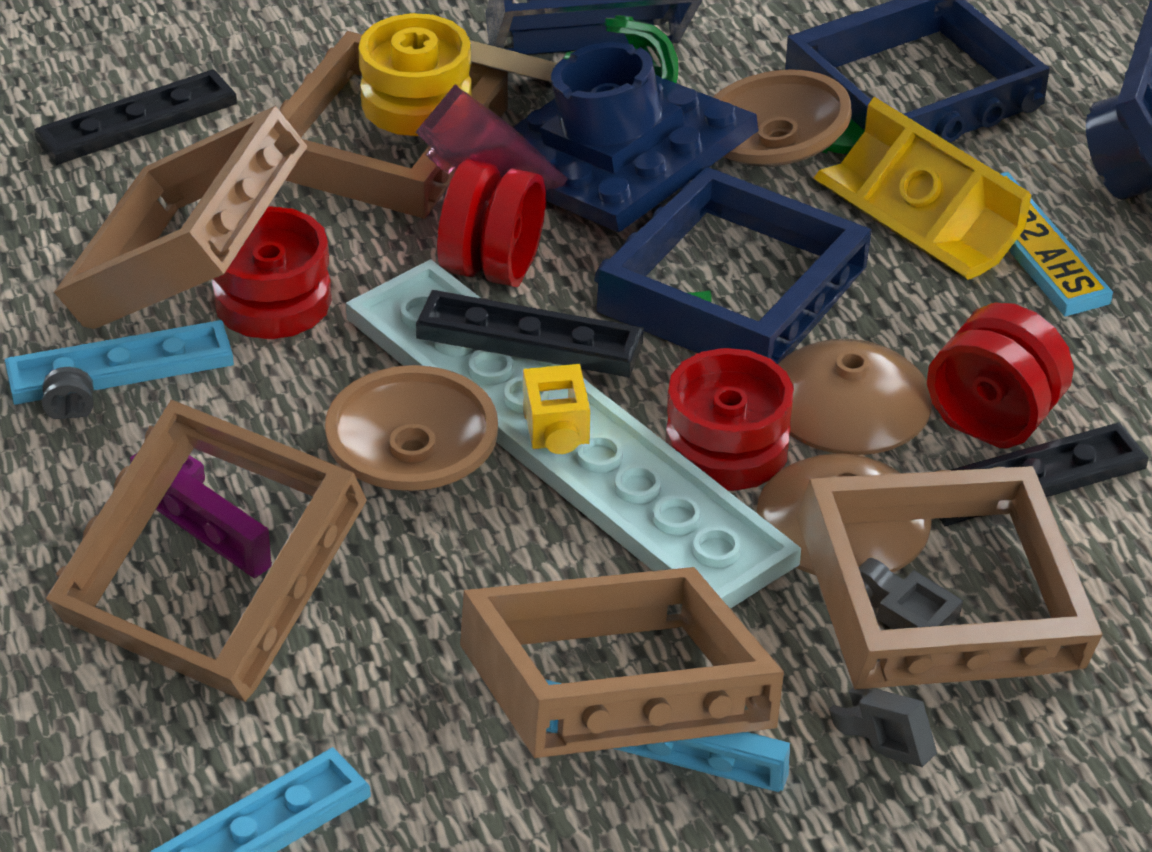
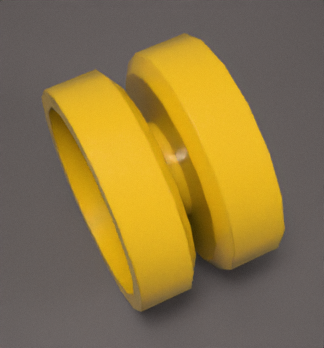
[358,13,472,136]

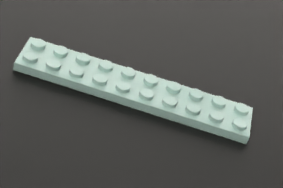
[346,259,801,609]

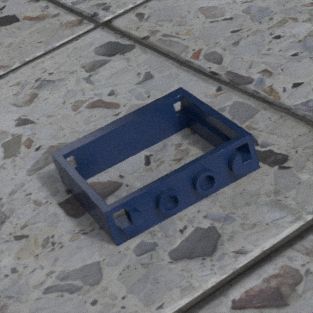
[485,0,702,55]
[785,0,1050,142]
[594,166,872,364]

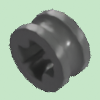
[42,367,94,419]

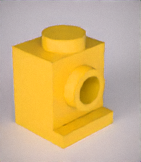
[523,364,590,454]

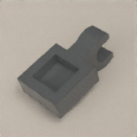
[859,558,964,629]
[829,687,937,767]

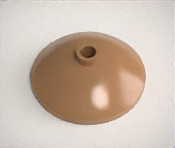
[713,70,852,167]
[778,339,932,455]
[325,365,498,492]
[757,454,931,575]

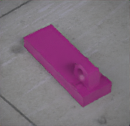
[130,452,272,579]

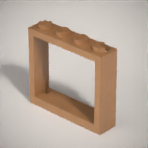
[280,31,508,219]
[54,105,307,329]
[46,399,367,702]
[797,466,1103,690]
[460,567,784,758]

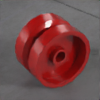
[437,159,546,287]
[212,206,332,339]
[926,303,1074,449]
[666,348,794,491]

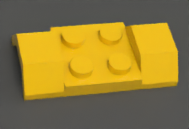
[814,97,1031,280]

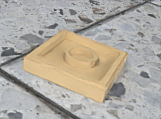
[470,41,558,84]

